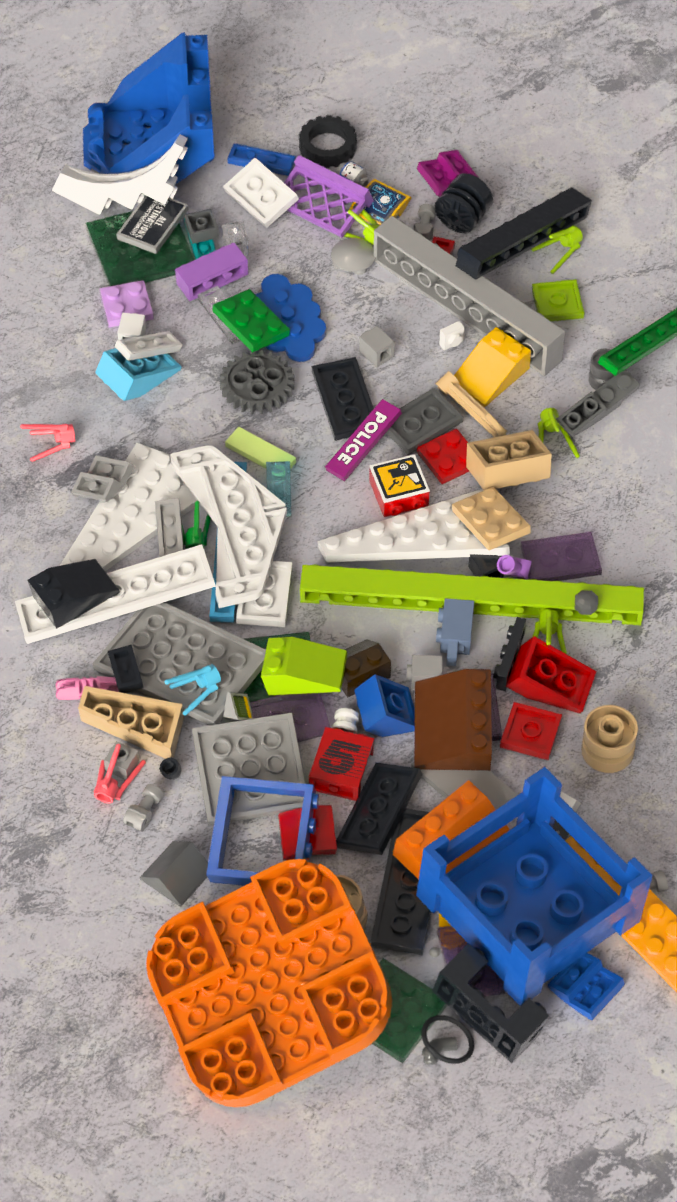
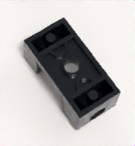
[432,943,549,1063]

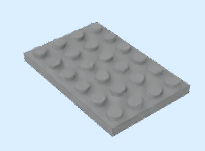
[92,602,266,726]

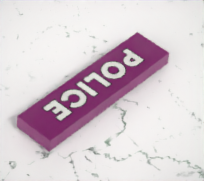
[325,399,402,482]

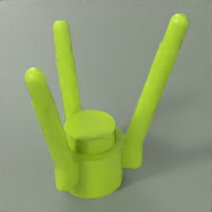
[339,204,380,245]
[531,225,583,274]
[537,408,580,458]
[533,609,567,654]

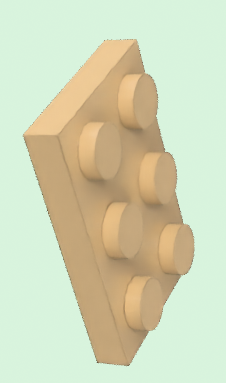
[452,487,531,551]

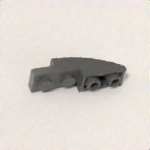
[556,370,640,437]

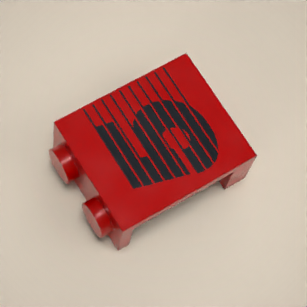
[309,727,374,801]

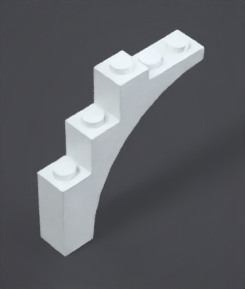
[52,134,188,215]

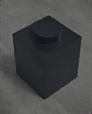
[468,554,504,578]

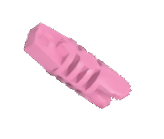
[56,676,119,700]

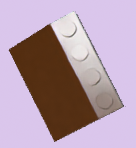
[414,669,492,771]

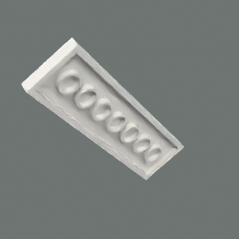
[15,544,216,644]

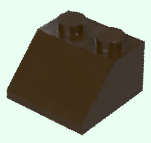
[341,639,391,698]

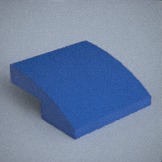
[547,953,625,1021]

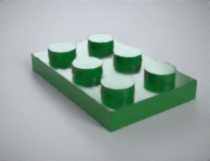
[212,289,290,353]

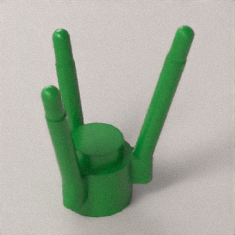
[182,500,211,549]

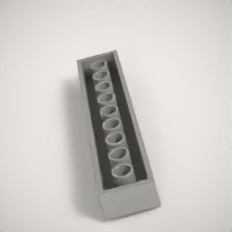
[374,216,565,377]

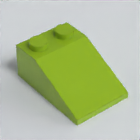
[261,637,347,695]

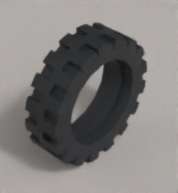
[299,115,357,168]

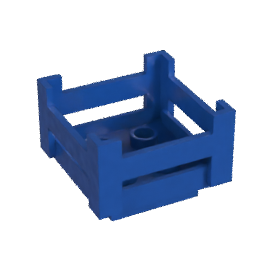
[416,767,653,1006]

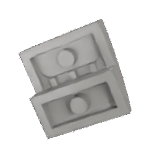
[71,456,135,502]

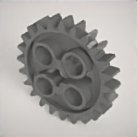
[220,350,294,414]

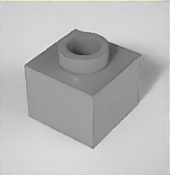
[104,741,140,780]

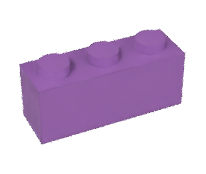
[175,242,248,301]

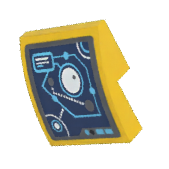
[349,179,412,225]

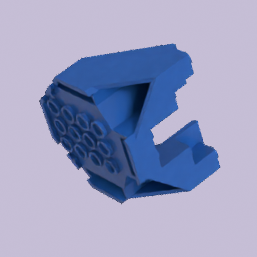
[83,32,214,186]

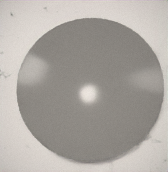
[331,238,375,275]

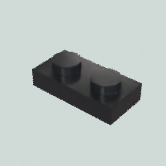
[107,645,144,693]

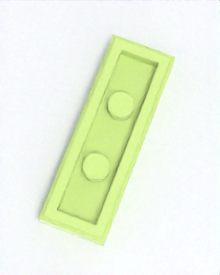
[225,427,296,478]

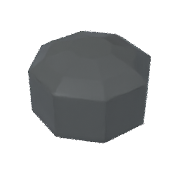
[574,590,598,615]

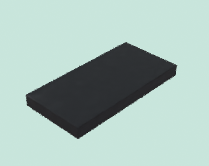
[311,357,374,441]
[336,762,422,855]

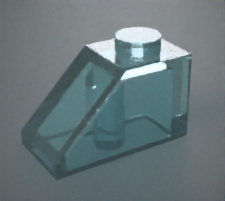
[266,461,291,517]

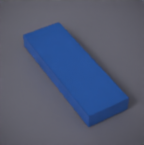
[227,143,296,176]

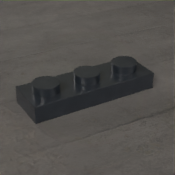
[493,617,526,692]

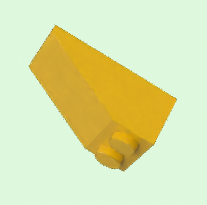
[454,327,531,408]

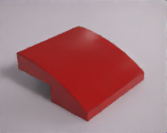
[278,805,337,861]

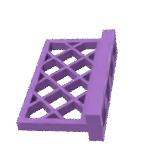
[284,155,374,238]

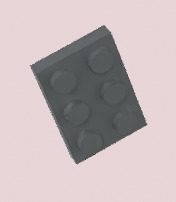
[386,388,463,455]

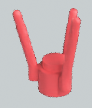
[20,424,75,462]
[94,744,146,803]

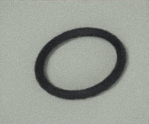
[421,1015,474,1064]

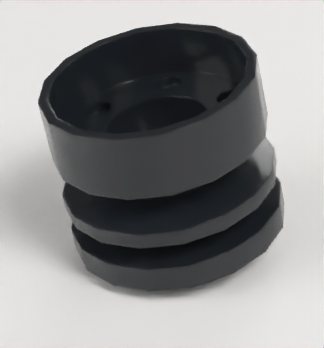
[435,173,493,234]

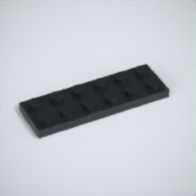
[370,808,431,955]

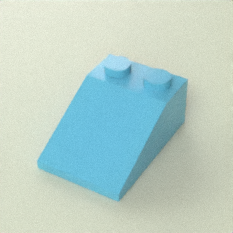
[95,348,182,401]

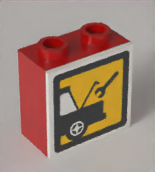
[369,454,430,517]

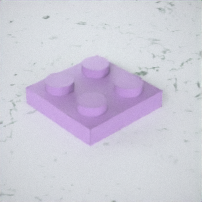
[100,280,153,328]

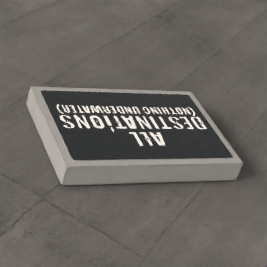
[117,195,188,254]

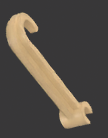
[435,371,508,437]

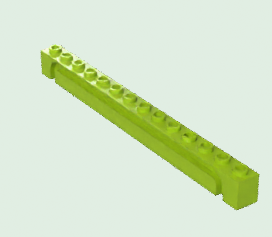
[300,564,644,626]

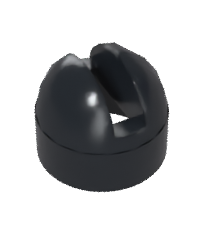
[159,758,182,780]

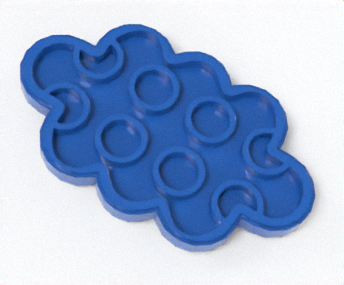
[255,274,326,362]

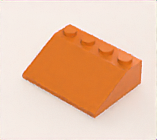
[392,780,510,879]

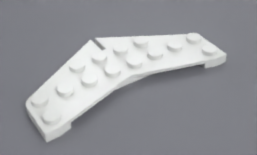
[171,446,287,608]

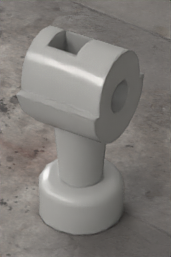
[414,204,436,241]
[123,784,164,832]

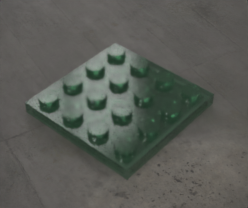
[86,211,195,287]

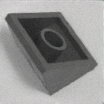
[140,841,208,907]

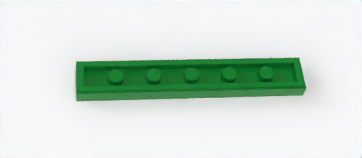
[598,308,677,376]

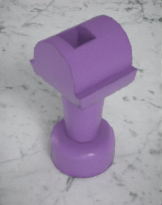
[497,555,532,580]

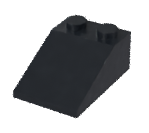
[27,559,120,629]

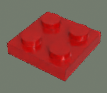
[417,428,469,485]
[500,702,562,760]

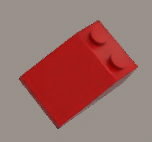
[506,636,597,714]

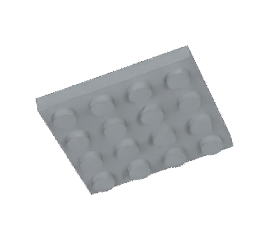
[192,713,305,826]

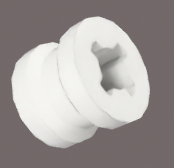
[332,708,360,734]

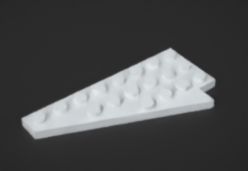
[60,443,197,571]
[317,489,510,563]

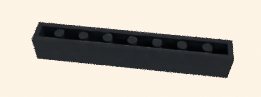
[455,187,592,280]

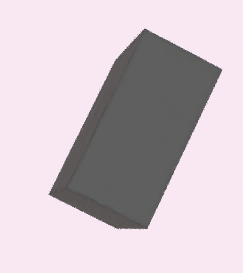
[184,209,219,244]

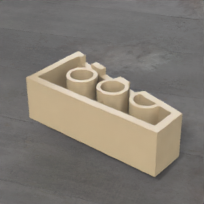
[78,686,184,759]

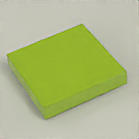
[532,279,584,322]

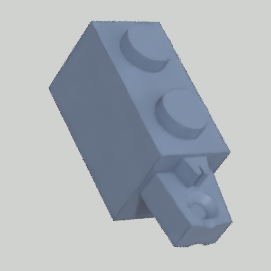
[436,598,474,666]

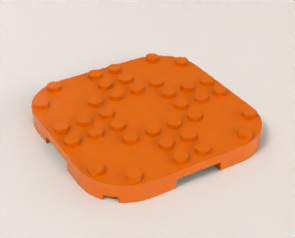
[146,859,392,1107]

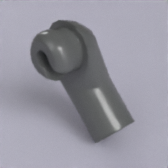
[422,1037,457,1064]

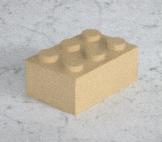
[466,430,552,490]

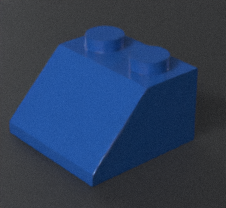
[354,674,415,737]

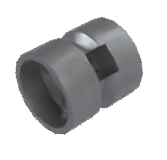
[588,348,615,390]

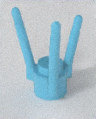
[165,664,221,716]

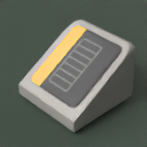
[223,692,253,720]

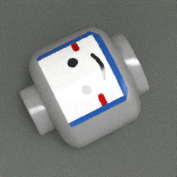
[336,161,369,187]

